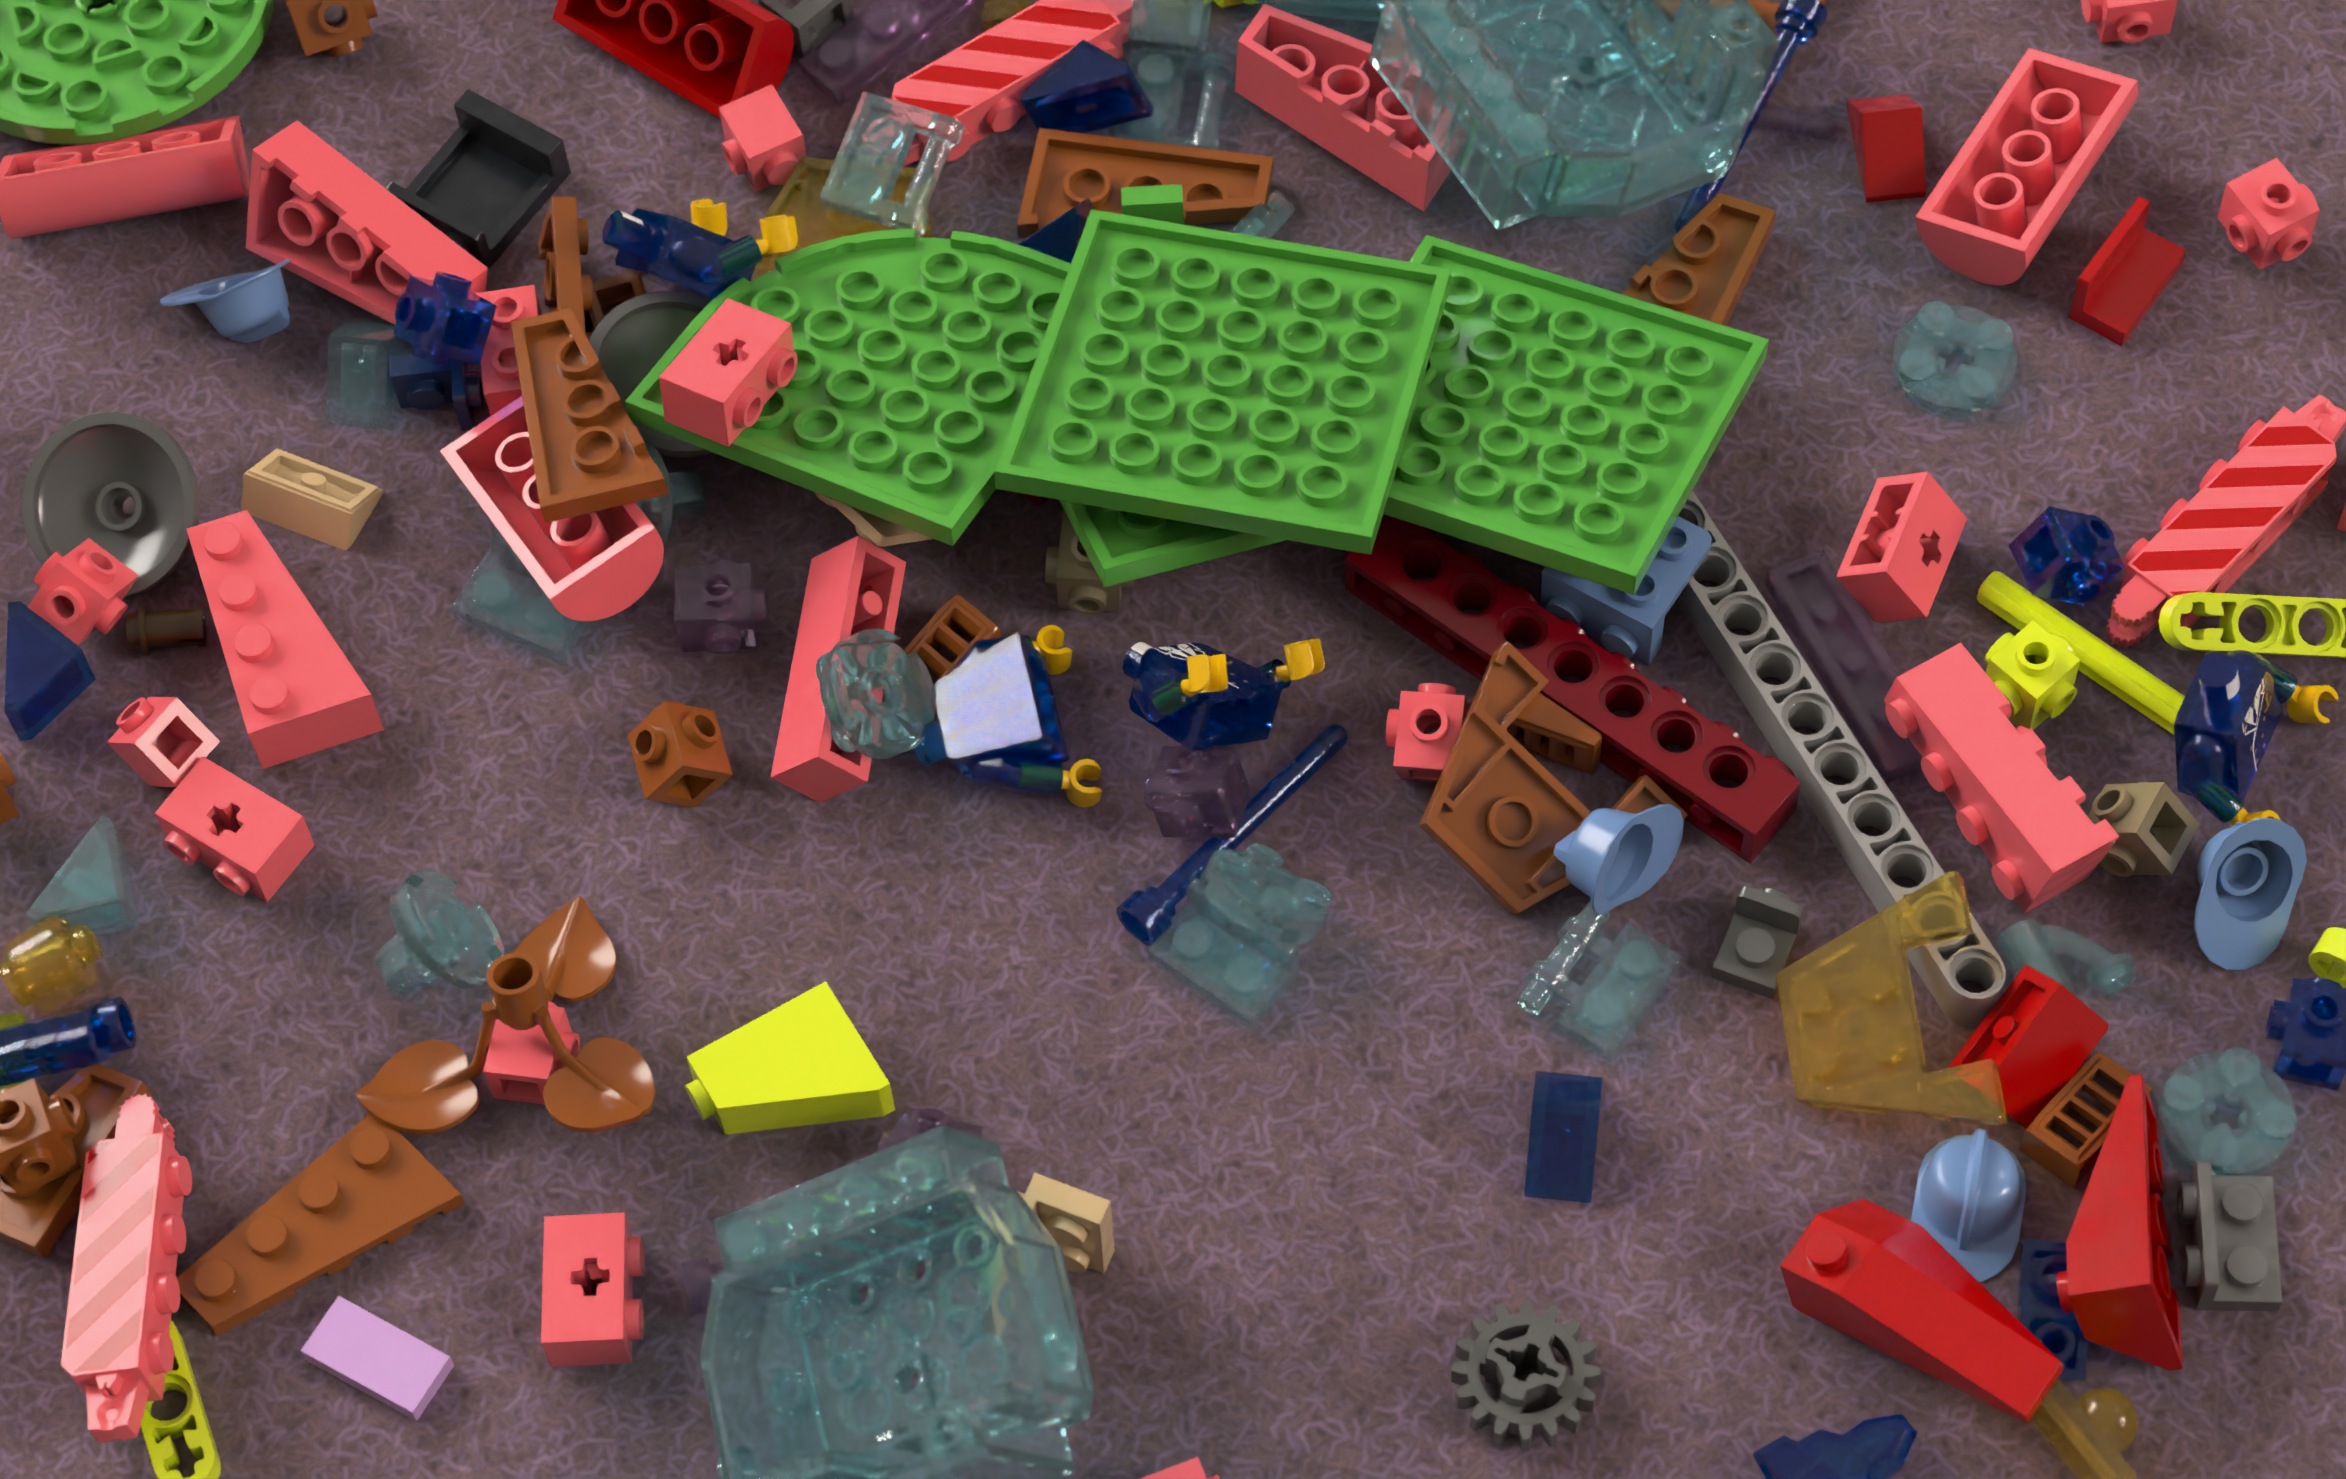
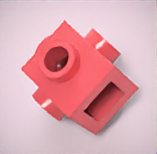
[2217,158,2320,270]
[28,538,139,645]
[1386,683,1470,782]

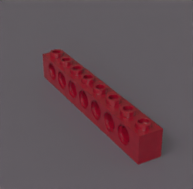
[1345,515,1801,864]

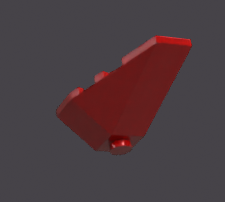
[2057,1074,2183,1371]
[1780,1198,2063,1423]

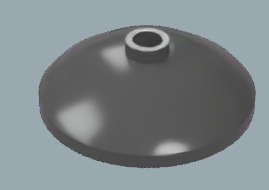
[589,291,713,457]
[22,412,200,597]

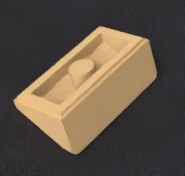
[241,449,383,551]

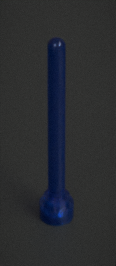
[1675,0,1828,233]
[1116,724,1348,946]

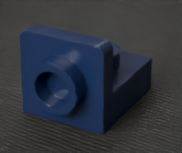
[389,348,484,431]

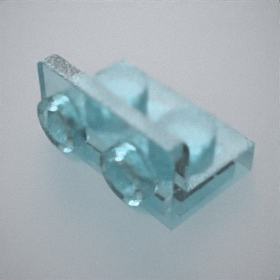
[1148,878,1299,1031]

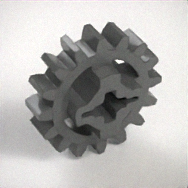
[1451,1299,1601,1451]

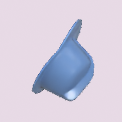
[160,258,291,343]
[1554,804,1684,915]
[2194,818,2307,970]
[1911,1129,2026,1283]

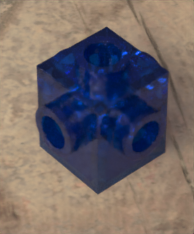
[393,271,497,365]
[2008,506,2125,605]
[2265,978,2346,1091]

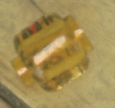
[0,915,103,1012]

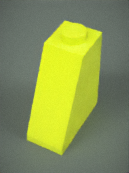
[685,981,895,1135]

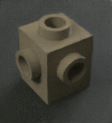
[1045,512,1135,615]
[2088,782,2200,877]

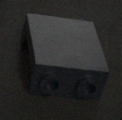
[385,89,571,270]

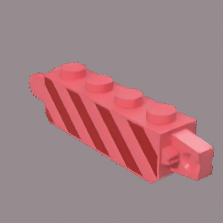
[862,0,1148,174]
[2105,394,2346,649]
[61,1093,192,1442]

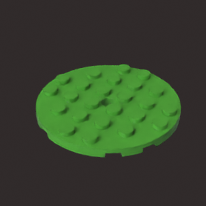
[0,0,275,144]

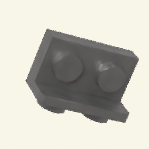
[2177,1160,2282,1312]

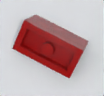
[2069,196,2187,347]
[1946,964,2108,1129]

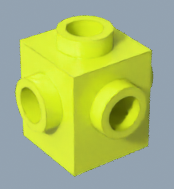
[1984,620,2081,730]

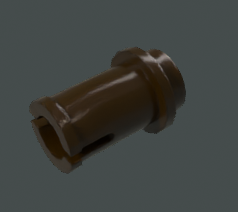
[126,606,207,656]

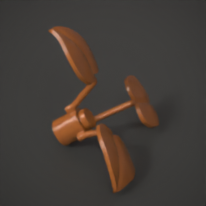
[355,896,656,1134]

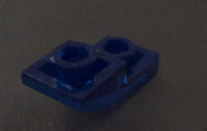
[2017,1239,2088,1382]

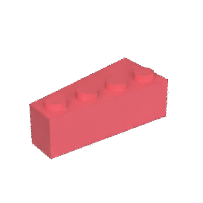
[1235,4,1480,212]
[245,120,488,348]
[186,510,384,769]
[1884,642,2119,913]

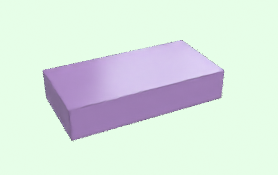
[301,1296,454,1421]

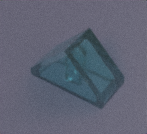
[326,318,413,430]
[25,815,140,948]

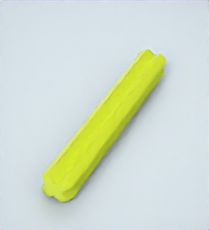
[1977,571,2199,736]

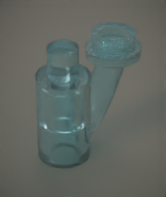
[1996,919,2137,995]

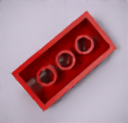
[552,0,794,119]

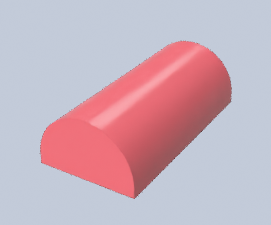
[1915,48,2138,286]
[0,115,250,239]
[440,396,664,621]

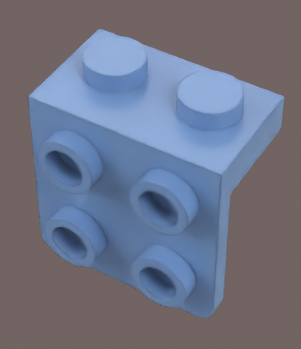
[1540,516,1712,666]

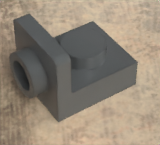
[758,0,855,64]
[1711,885,1804,999]

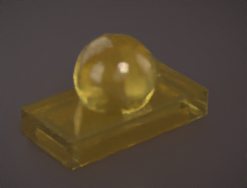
[2030,1379,2139,1479]

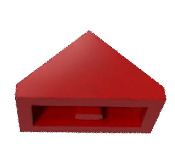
[1846,94,1926,203]

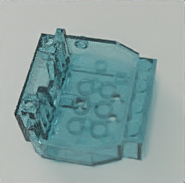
[1369,0,1780,231]
[700,1126,1095,1479]

